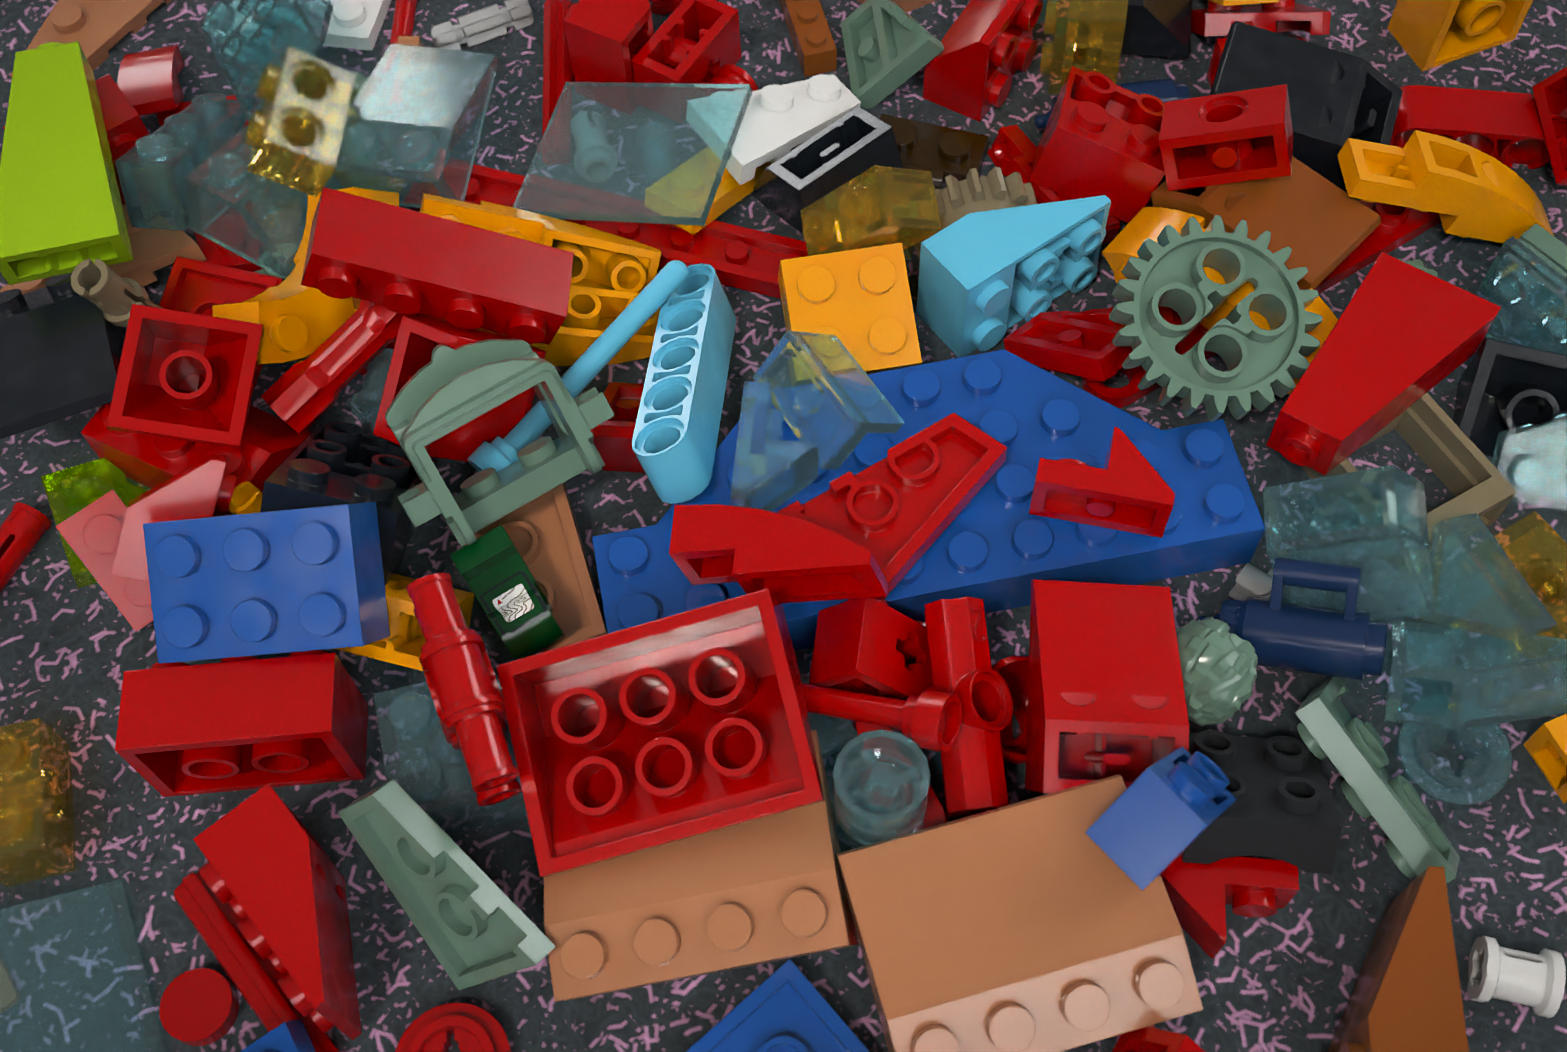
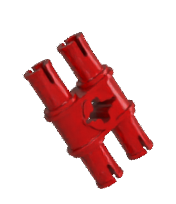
[406,572,522,807]

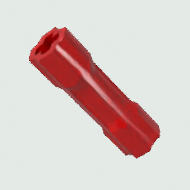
[261,300,417,435]

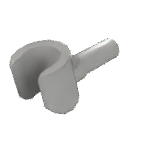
[1228,548,1312,601]

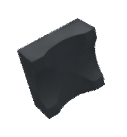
[1181,730,1342,874]

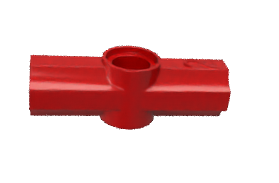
[922,597,1013,817]

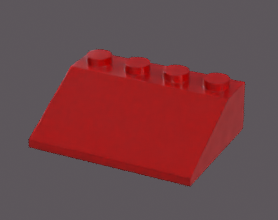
[496,588,825,877]

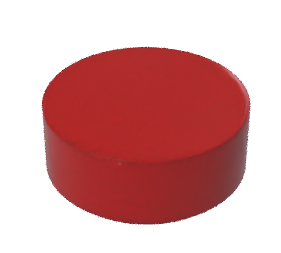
[159,968,239,1046]

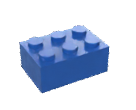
[143,501,390,664]

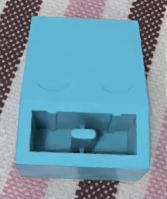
[916,195,1111,358]

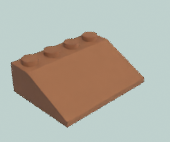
[544,730,858,1002]
[836,775,1204,1052]

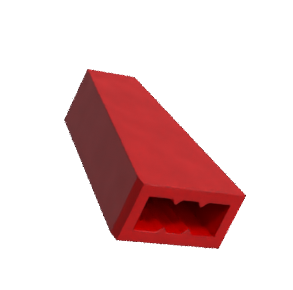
[1266,252,1501,475]

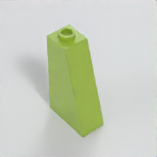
[0,41,134,285]

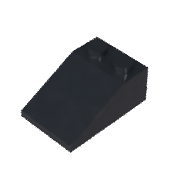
[0,273,127,439]

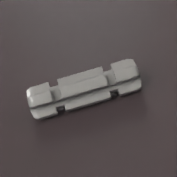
[430,0,534,56]

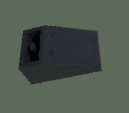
[1210,21,1403,193]
[260,421,439,585]

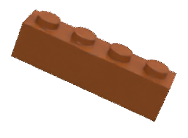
[778,0,837,77]

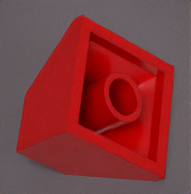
[106,304,265,449]

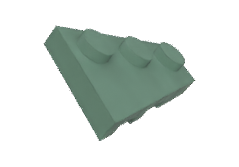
[1295,676,1460,884]

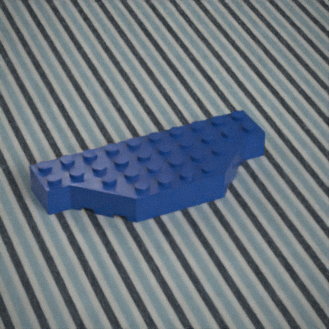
[592,349,1266,651]

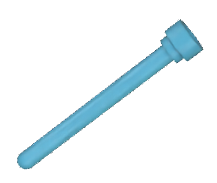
[467,260,688,472]

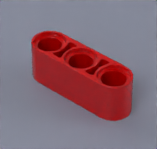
[1390,85,1550,169]

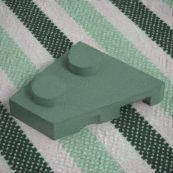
[841,0,944,109]

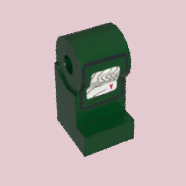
[450,524,565,660]

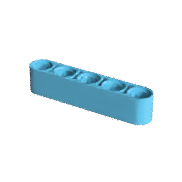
[632,263,736,504]

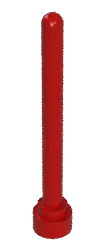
[802,683,962,753]

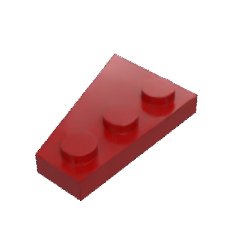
[778,413,1007,599]

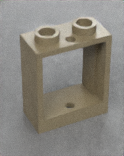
[1301,393,1517,579]

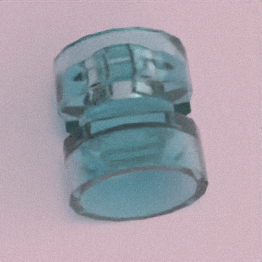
[833,729,930,848]

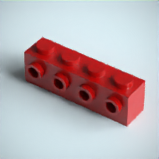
[301,187,574,345]

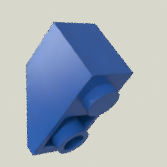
[1085,746,1237,891]

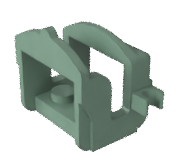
[385,339,615,547]

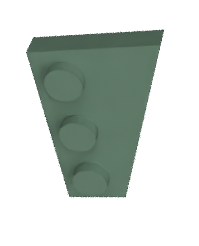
[338,779,556,990]

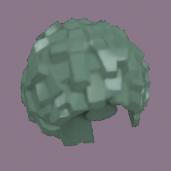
[1176,617,1258,727]

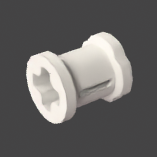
[1468,936,1566,1018]

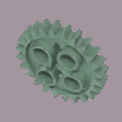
[1109,215,1323,422]

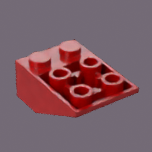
[1025,579,1189,793]
[193,783,362,1041]

